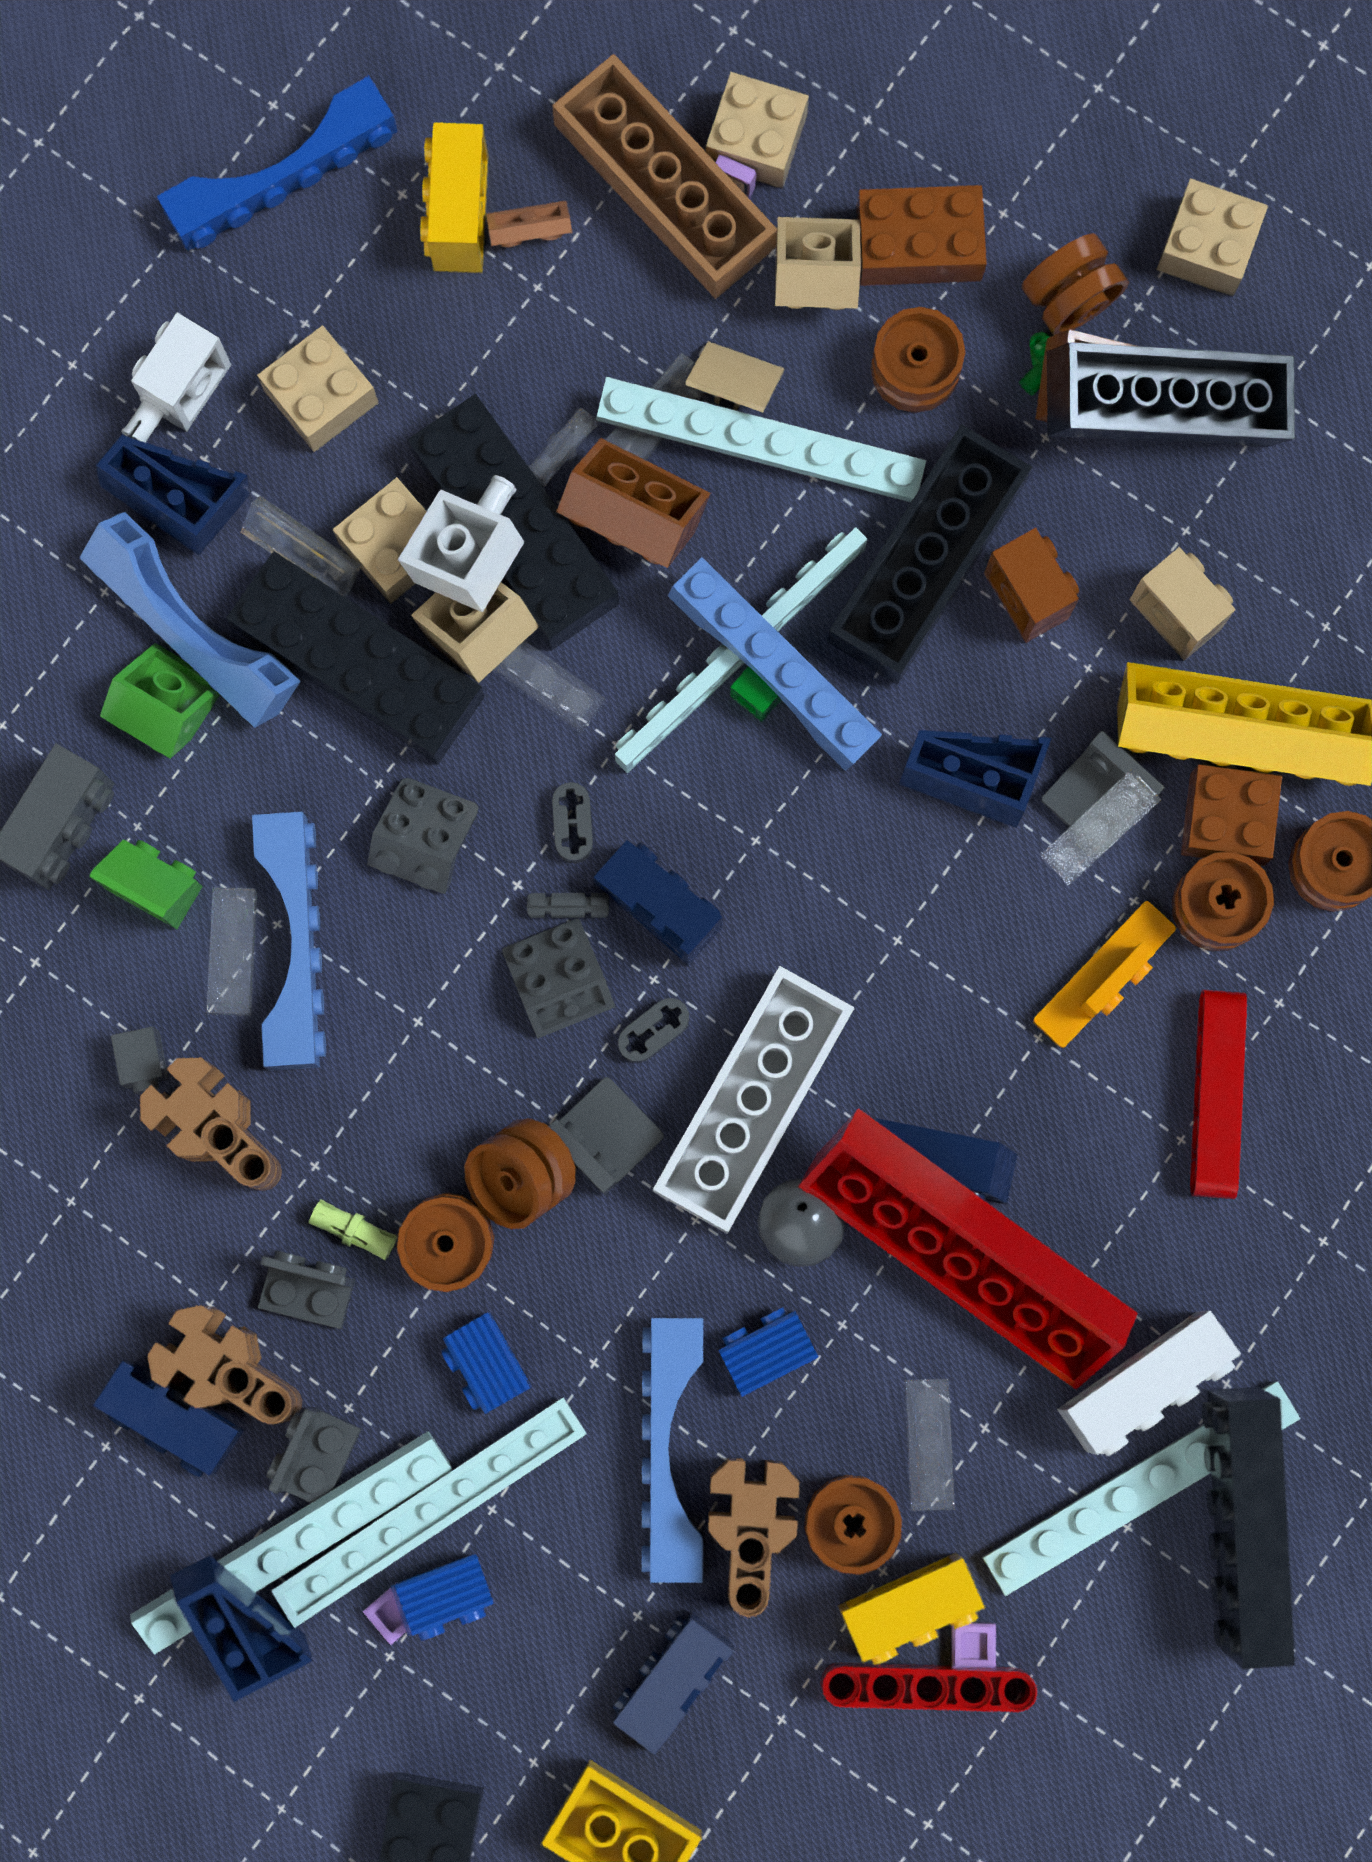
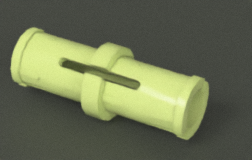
[309,1199,398,1261]

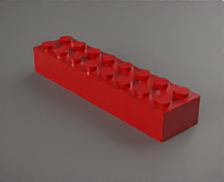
[798,1108,1138,1390]

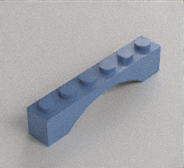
[79,512,300,728]
[668,557,882,771]
[252,812,326,1071]
[642,1318,703,1583]

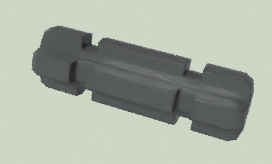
[527,893,609,918]

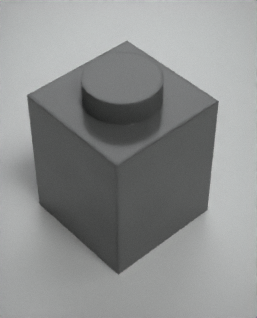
[111,1026,169,1094]

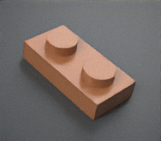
[486,201,572,247]

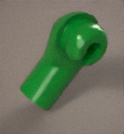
[1019,332,1050,396]

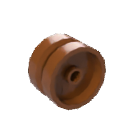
[1021,233,1129,335]
[871,307,966,413]
[1288,811,1372,912]
[1172,852,1274,952]
[464,1118,576,1229]
[397,1193,495,1292]
[804,1475,902,1574]

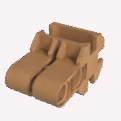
[140,1058,282,1191]
[147,1305,302,1424]
[708,1458,799,1617]

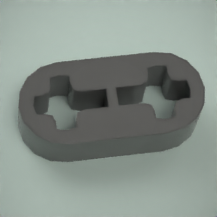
[552,782,593,864]
[618,998,689,1064]

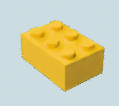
[420,122,488,273]
[837,1553,985,1665]
[542,1760,702,1862]

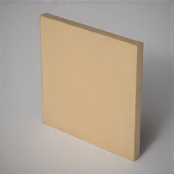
[685,341,785,412]

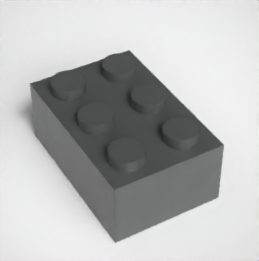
[0,743,115,890]

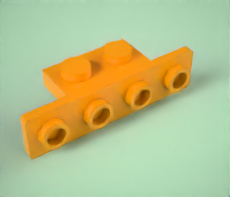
[1033,901,1176,1048]

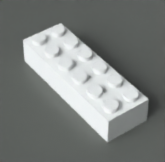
[653,966,854,1234]

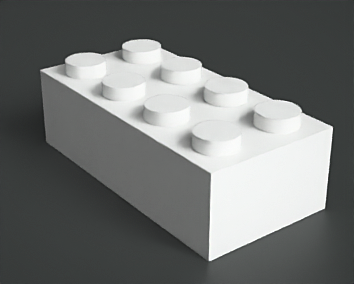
[1057,1311,1241,1456]

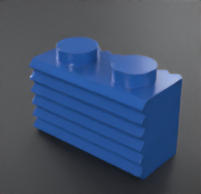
[718,1308,819,1397]
[441,1313,532,1414]
[390,1554,494,1641]

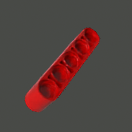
[1190,989,1247,1199]
[820,1662,1037,1712]

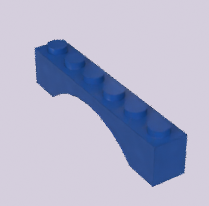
[157,76,397,252]

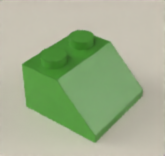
[100,643,220,759]
[89,839,202,930]

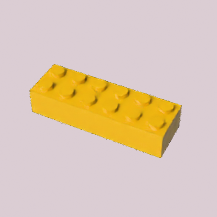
[1117,662,1372,786]

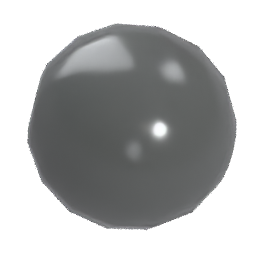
[757,1178,846,1267]

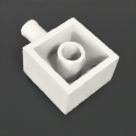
[122,313,231,443]
[398,475,524,612]

